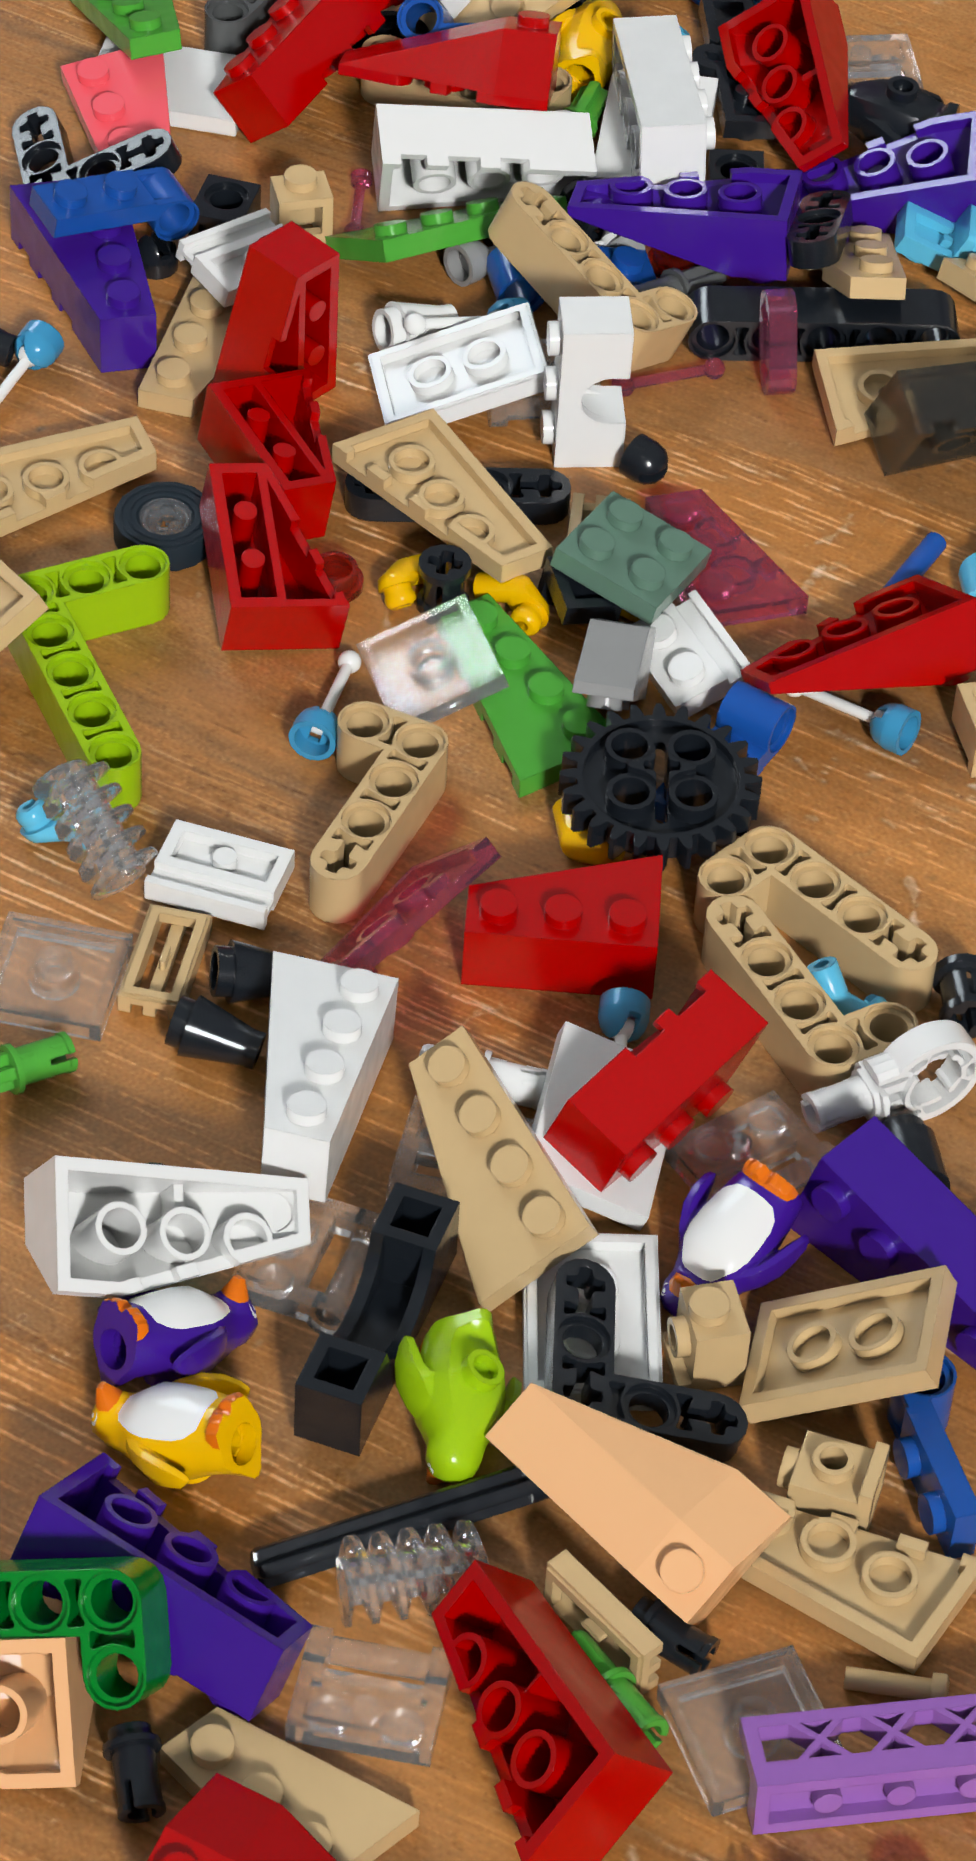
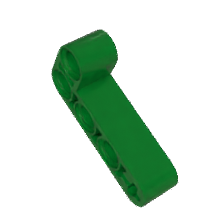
[0,1556,172,1711]

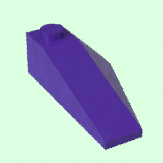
[796,111,976,234]
[567,167,803,284]

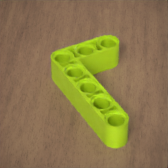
[8,544,170,814]

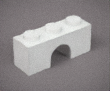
[540,296,634,468]

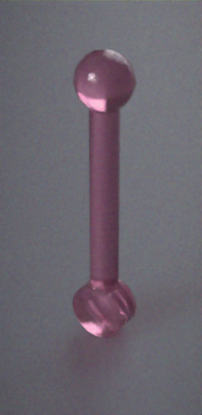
[343,168,372,233]
[612,357,725,397]

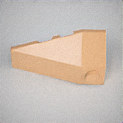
[485,1383,792,1626]
[0,1637,94,1790]

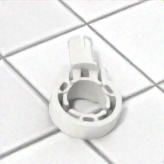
[800,1020,976,1134]

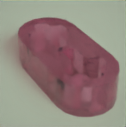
[759,288,797,395]

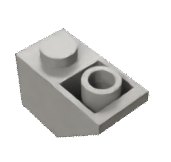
[572,619,656,711]

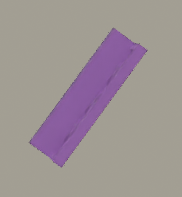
[739,1694,976,1835]

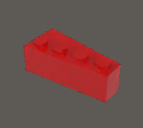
[213,0,404,143]

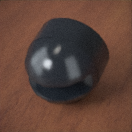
[137,232,178,280]
[619,434,668,485]

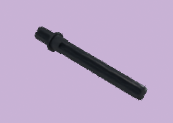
[250,1465,550,1588]

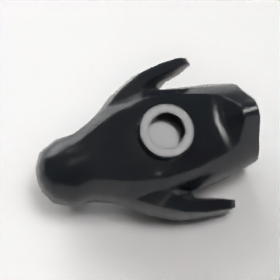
[848,76,960,145]

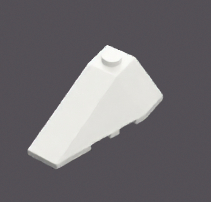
[24,1155,311,1298]

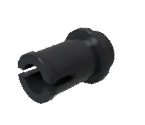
[631,1596,720,1680]
[102,1721,166,1824]

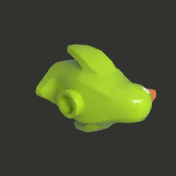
[394,1308,522,1485]

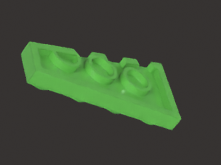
[70,0,182,60]
[325,187,568,263]
[437,594,606,798]

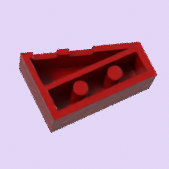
[212,221,340,400]
[197,368,337,540]
[461,855,663,999]
[543,969,768,1192]

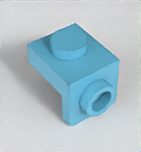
[894,201,976,272]

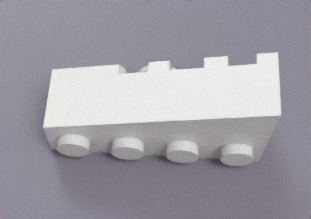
[612,15,716,185]
[371,103,597,212]
[261,951,399,1203]

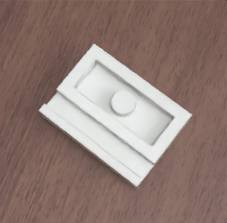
[175,208,283,308]
[633,589,750,717]
[144,819,295,930]

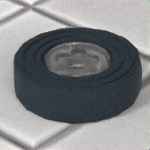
[113,482,207,571]

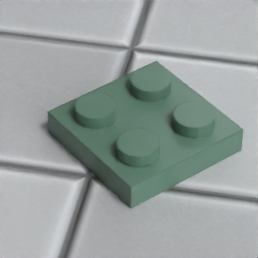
[550,491,712,625]

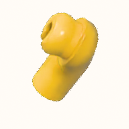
[377,554,449,611]
[473,572,550,636]
[552,798,626,865]

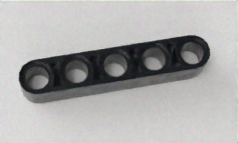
[687,285,960,362]

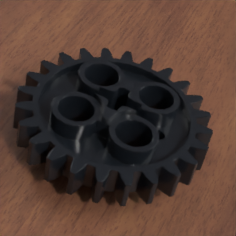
[558,703,762,871]

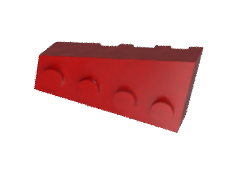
[431,1559,673,1861]

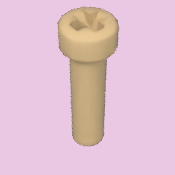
[844,1666,950,1700]

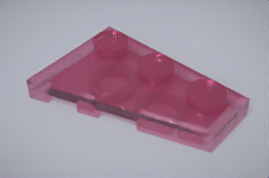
[645,489,809,626]
[320,837,501,973]

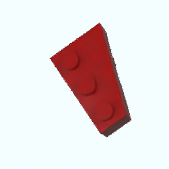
[199,463,350,651]

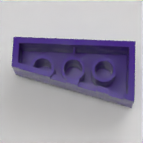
[10,175,157,373]
[791,1116,976,1370]
[10,1452,313,1721]

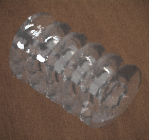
[32,759,158,900]
[335,1519,489,1628]

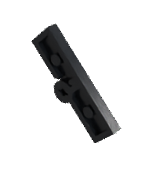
[692,0,776,141]

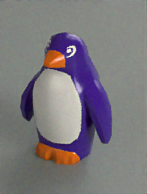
[660,1157,810,1316]
[93,1275,258,1387]

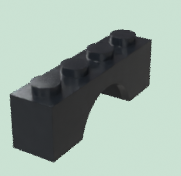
[294,1182,460,1456]

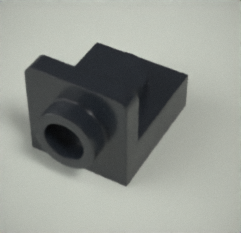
[537,556,622,625]

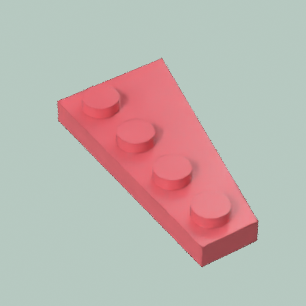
[60,50,171,154]

